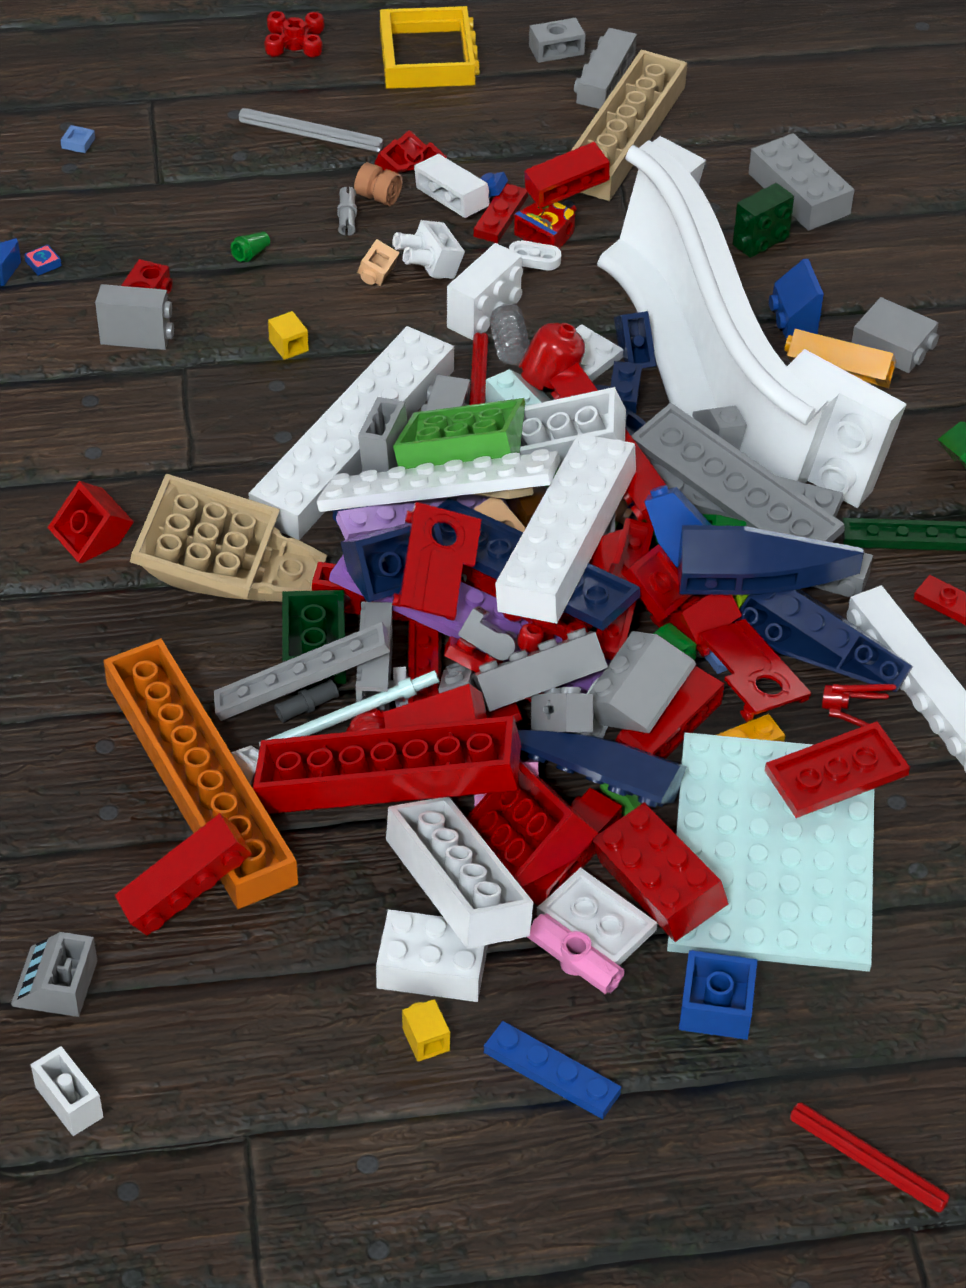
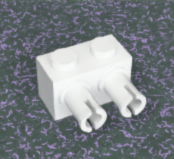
[392,220,465,279]

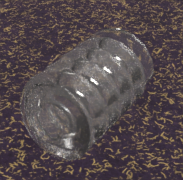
[489,303,530,365]

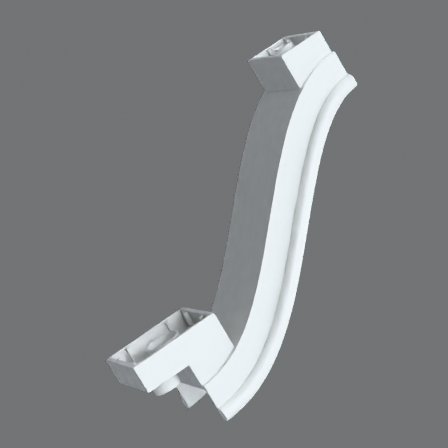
[597,136,906,508]

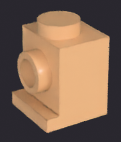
[357,239,400,286]

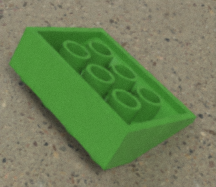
[393,398,525,469]

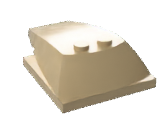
[130,474,327,602]

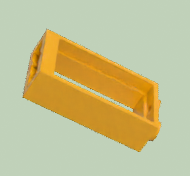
[784,329,896,388]

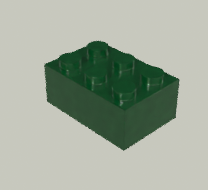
[282,590,346,685]

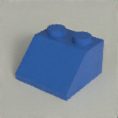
[769,259,824,339]

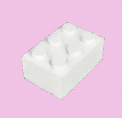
[447,243,523,340]
[376,909,488,1002]

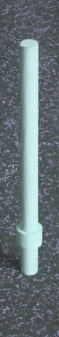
[259,670,440,745]

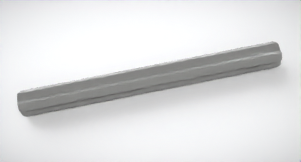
[239,108,383,153]

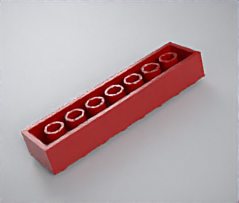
[253,716,521,814]

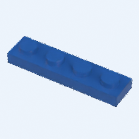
[484,1021,622,1119]

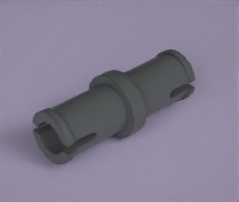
[274,679,339,723]

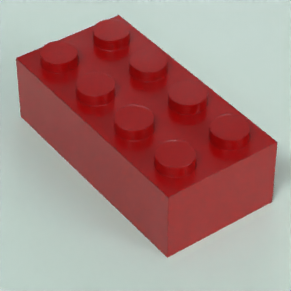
[592,803,729,942]

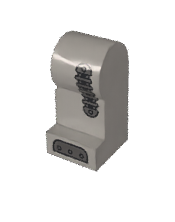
[458,606,519,660]

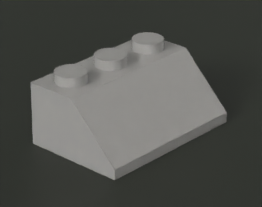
[589,631,696,733]

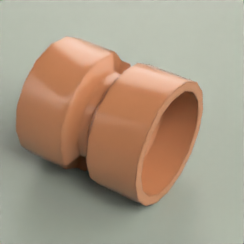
[354,162,403,206]

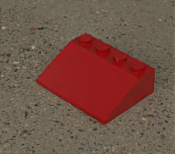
[466,761,598,887]

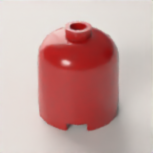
[519,323,585,391]

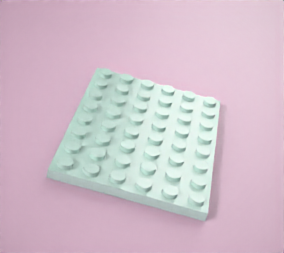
[667,732,874,972]

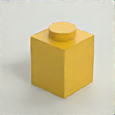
[268,311,309,360]
[402,999,450,1062]

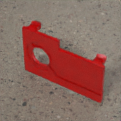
[392,502,482,621]
[697,619,811,722]

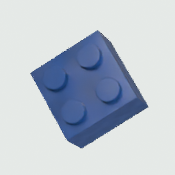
[679,950,758,1040]

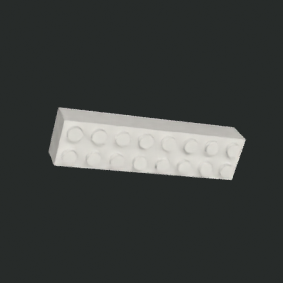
[495,433,636,624]

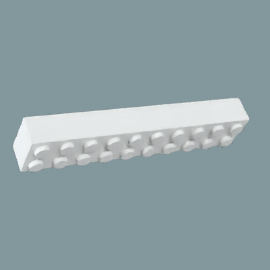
[249,326,454,540]

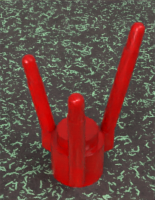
[822,684,896,727]

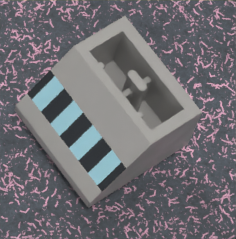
[11,932,97,1017]

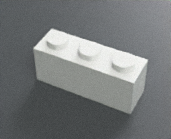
[414,154,489,218]

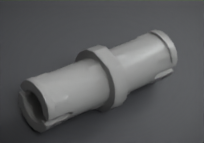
[337,187,357,235]

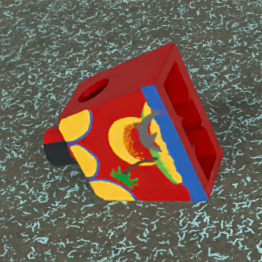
[514,200,576,249]

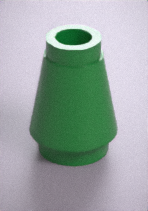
[230,231,270,262]

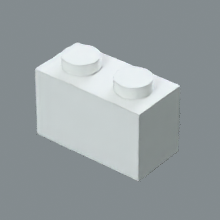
[31,1046,103,1136]

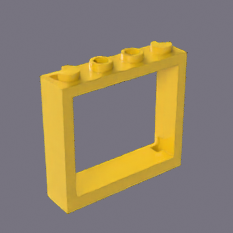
[380,6,480,89]

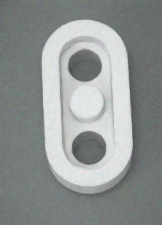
[509,241,561,271]

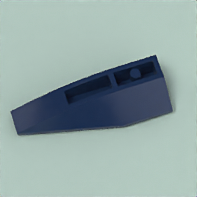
[677,525,864,595]
[733,589,913,693]
[518,730,687,807]

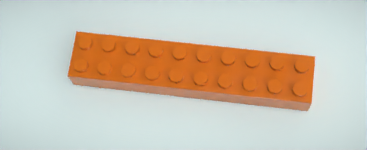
[104,638,298,910]

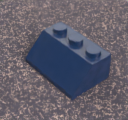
[340,523,444,602]

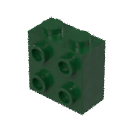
[732,182,794,258]

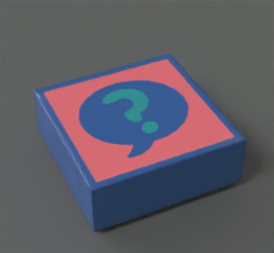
[24,244,62,275]

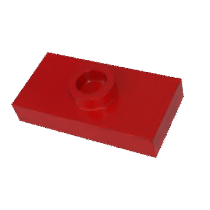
[913,574,966,625]

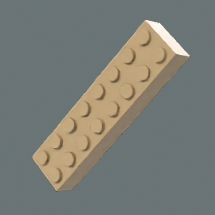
[571,50,688,201]

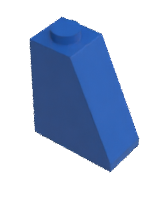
[644,485,711,567]

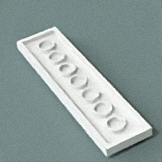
[317,449,560,512]

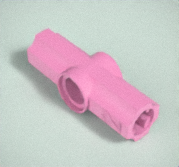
[527,913,624,994]

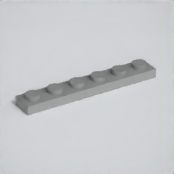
[214,622,390,721]

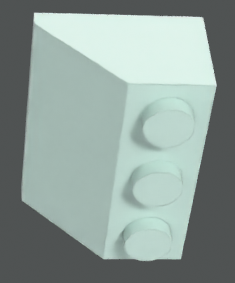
[485,369,551,406]

